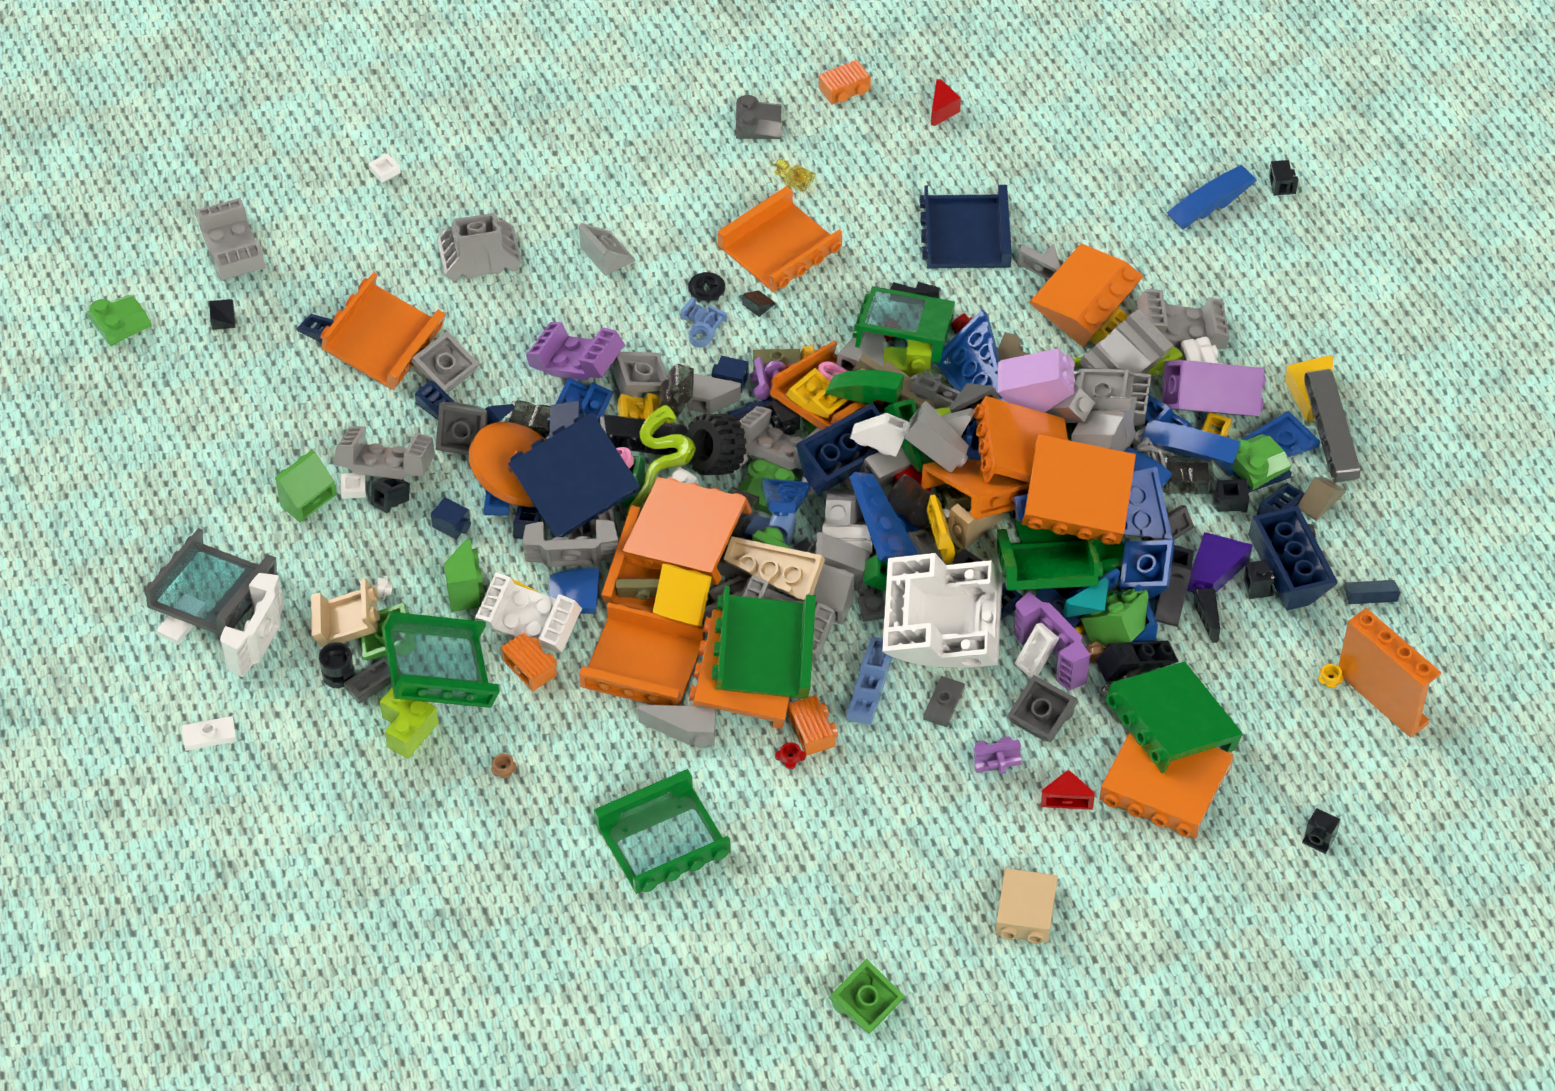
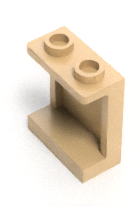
[948,503,1006,549]
[311,579,380,648]
[995,868,1058,944]

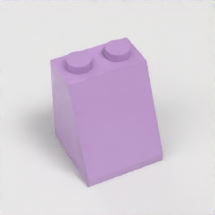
[998,348,1075,412]

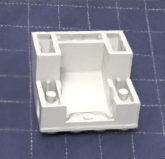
[882,553,1003,668]

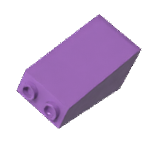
[1162,360,1266,416]

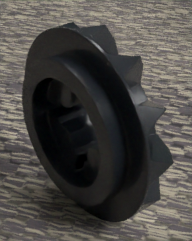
[688,272,725,304]

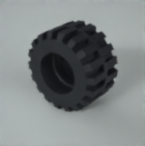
[685,414,747,476]

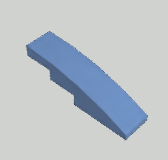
[846,636,893,725]

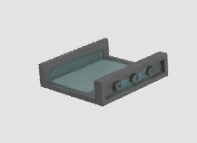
[145,528,277,636]

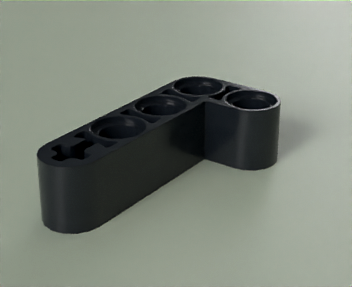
[598,415,688,455]

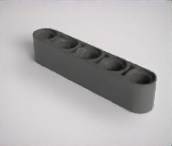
[1304,369,1360,483]

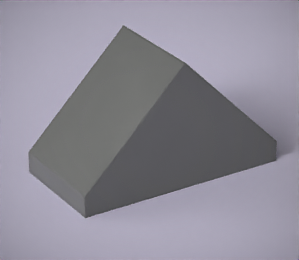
[949,383,1001,423]

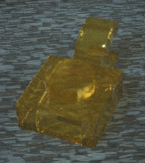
[774,158,816,193]

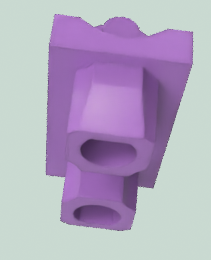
[750,357,786,400]
[974,736,1022,774]

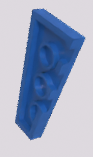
[1214,411,1320,476]
[849,472,919,562]
[761,478,811,516]

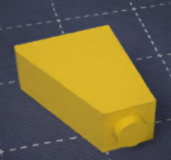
[1285,355,1333,422]

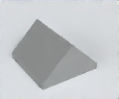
[579,223,635,276]

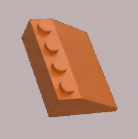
[1029,243,1144,347]

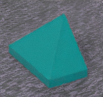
[1063,577,1109,617]

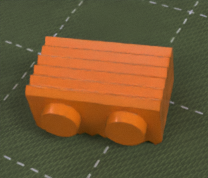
[819,59,871,105]
[501,632,557,692]
[788,695,838,756]

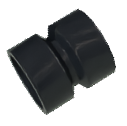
[319,642,355,689]

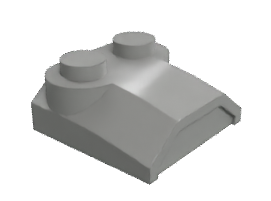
[411,331,480,392]
[613,352,672,398]

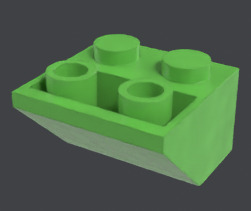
[275,450,337,522]
[444,539,485,612]
[1081,589,1148,644]

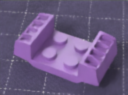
[526,322,626,381]
[1013,592,1090,690]

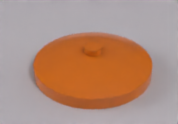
[469,422,546,506]

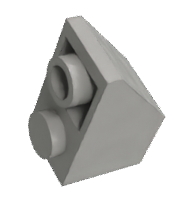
[687,374,741,414]

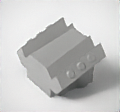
[437,213,522,281]
[1079,309,1174,374]
[1071,395,1137,452]

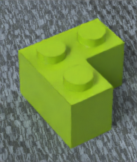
[883,339,932,377]
[380,688,439,759]

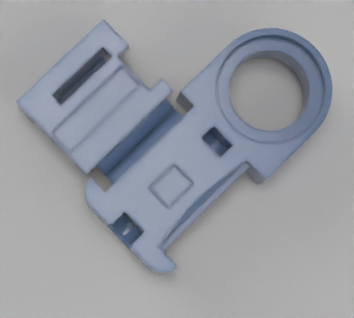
[681,297,727,348]

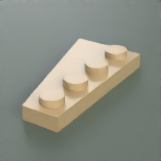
[724,536,825,602]

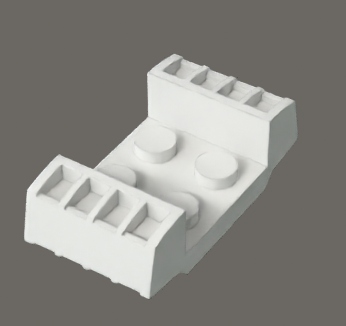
[220,573,284,677]
[475,573,582,653]

